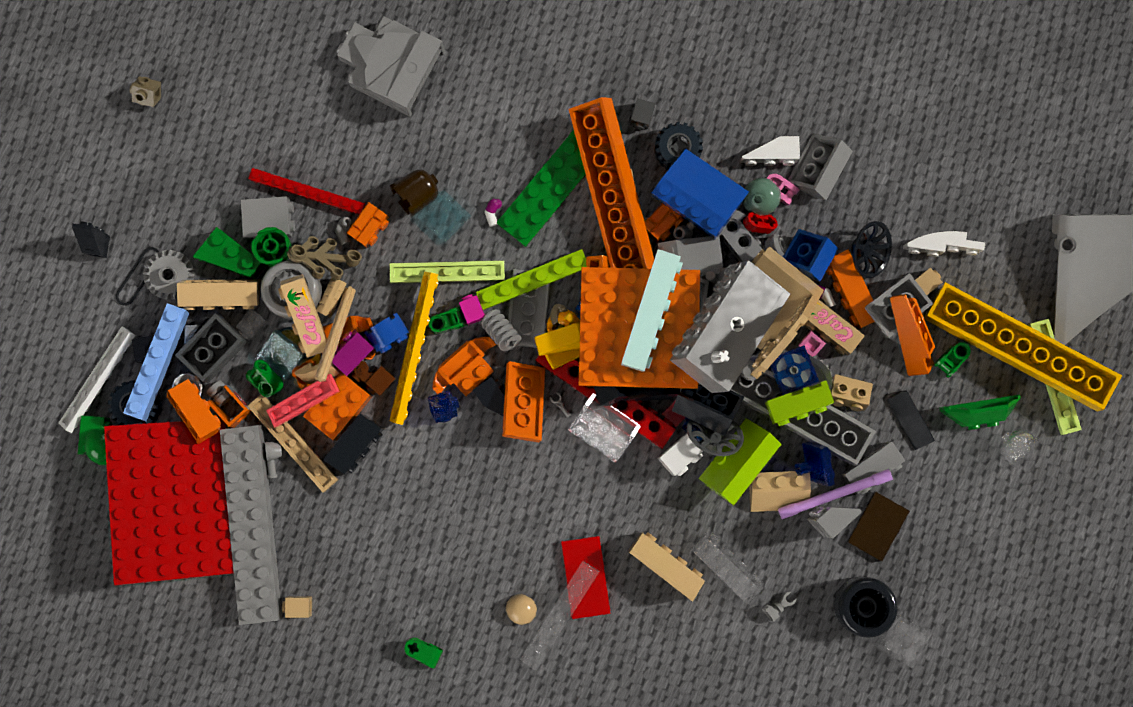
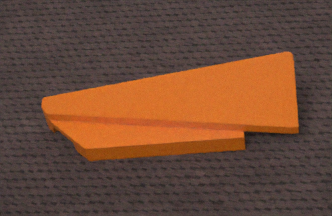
[890,294,935,376]

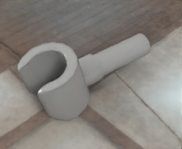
[550,392,571,418]

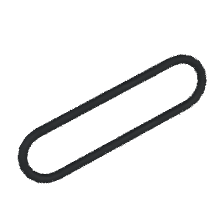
[116,247,159,306]

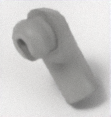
[335,217,351,246]

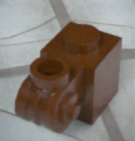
[351,361,395,396]

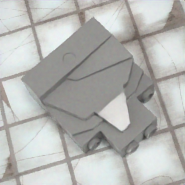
[337,16,445,117]

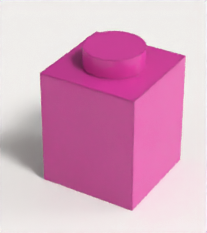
[459,294,485,325]

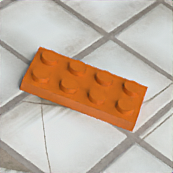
[502,361,545,443]

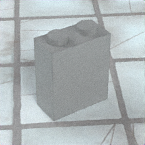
[241,196,295,241]

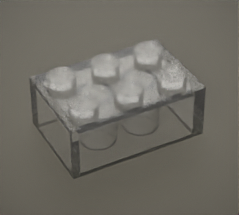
[568,393,641,463]

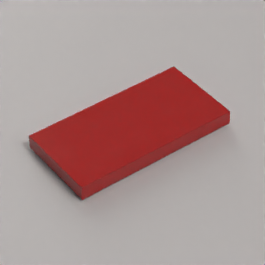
[561,536,611,619]

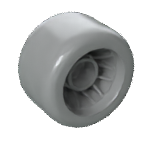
[261,260,323,320]

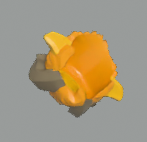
[546,304,580,332]

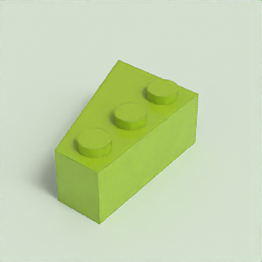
[765,380,834,426]

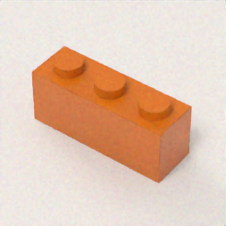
[166,379,221,444]

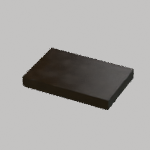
[847,492,910,561]

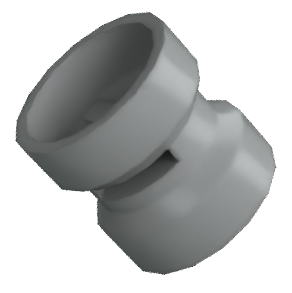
[206,380,233,407]

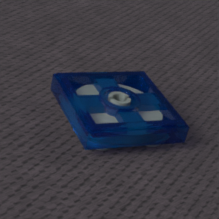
[770,345,819,395]

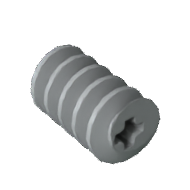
[481,309,522,351]

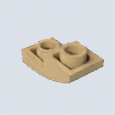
[295,362,340,384]

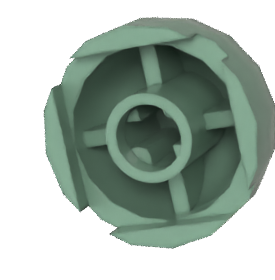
[743,177,781,216]

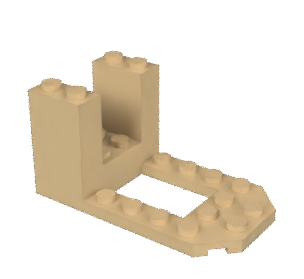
[751,247,824,379]

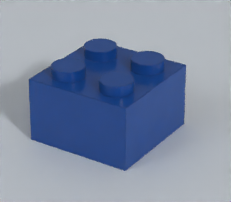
[783,229,839,281]

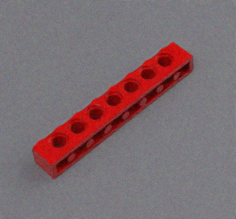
[535,355,676,449]

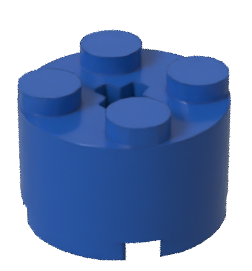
[365,313,409,354]

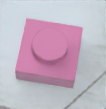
[798,330,826,357]

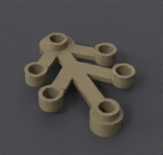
[287,236,362,280]

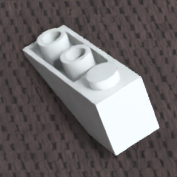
[740,136,800,166]

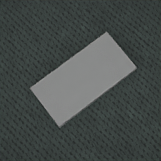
[508,269,550,348]

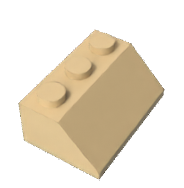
[749,471,811,512]

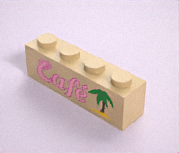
[278,274,327,358]
[804,300,865,355]

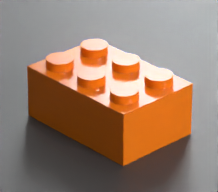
[303,371,373,441]

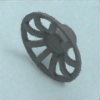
[687,419,744,456]

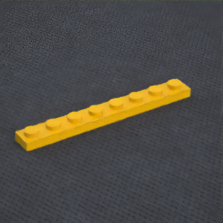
[389,272,438,425]

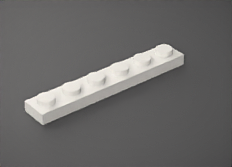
[59,326,135,433]

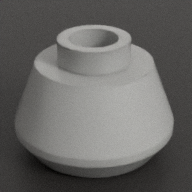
[763,233,787,257]

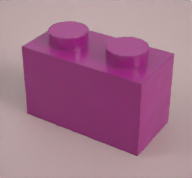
[332,330,374,376]

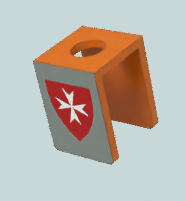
[207,385,252,428]

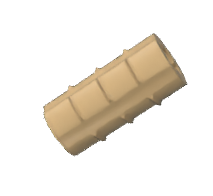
[316,278,347,318]

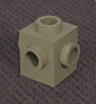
[130,76,161,107]

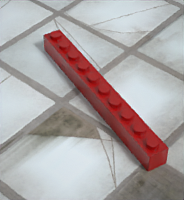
[248,168,366,215]

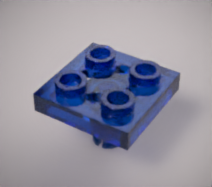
[795,441,835,487]

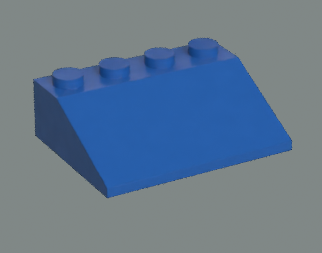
[652,149,749,240]

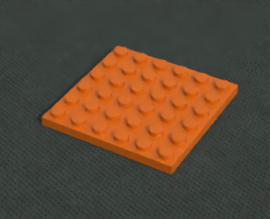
[579,267,700,389]

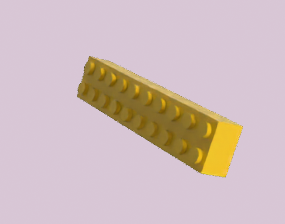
[924,282,1122,412]

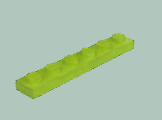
[476,249,586,311]

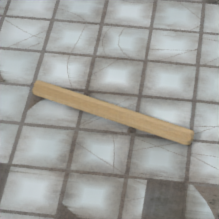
[315,286,356,382]

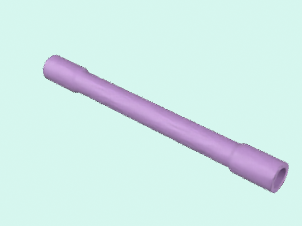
[778,469,893,519]

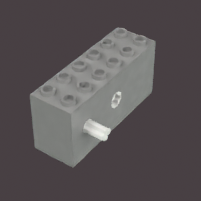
[670,260,790,393]

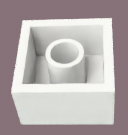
[657,433,703,476]

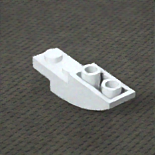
[903,231,985,257]

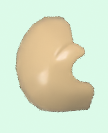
[506,594,537,625]

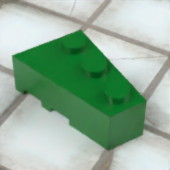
[193,227,266,279]

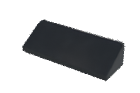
[887,390,935,450]

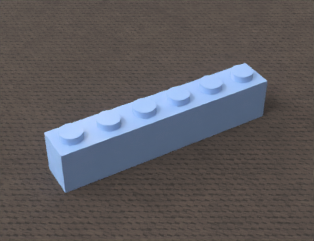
[123,303,189,422]

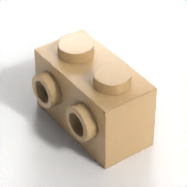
[830,374,873,411]

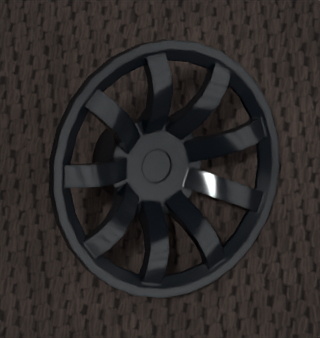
[852,221,892,278]

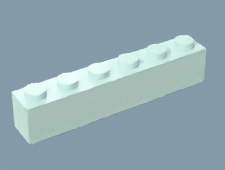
[621,249,683,372]

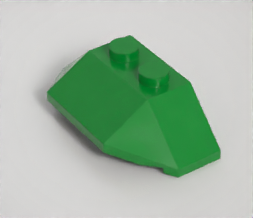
[939,395,1021,430]

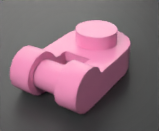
[767,174,799,206]

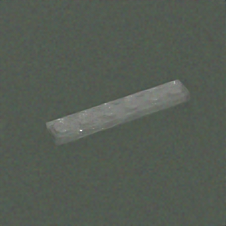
[520,561,600,671]

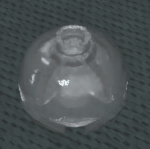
[1000,429,1039,468]

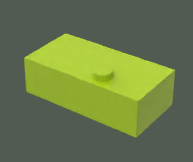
[698,418,782,506]

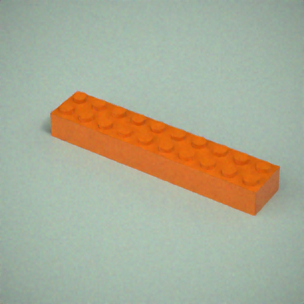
[569,97,654,269]

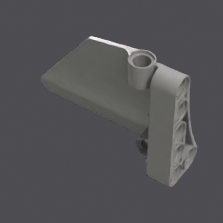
[1052,214,1133,345]

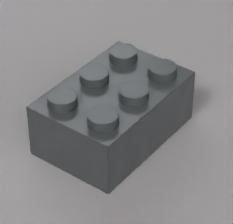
[175,313,248,383]

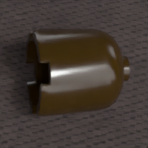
[390,170,438,217]

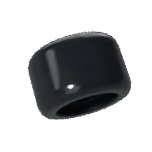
[834,576,898,638]

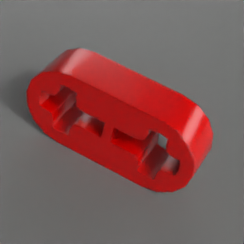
[743,212,778,234]

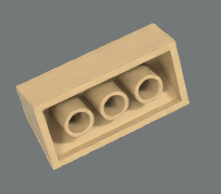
[177,279,260,310]
[628,532,705,602]

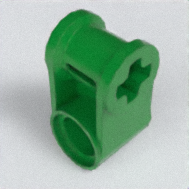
[429,307,467,334]
[934,342,971,378]
[246,360,284,397]
[404,637,443,669]

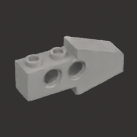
[719,210,763,262]

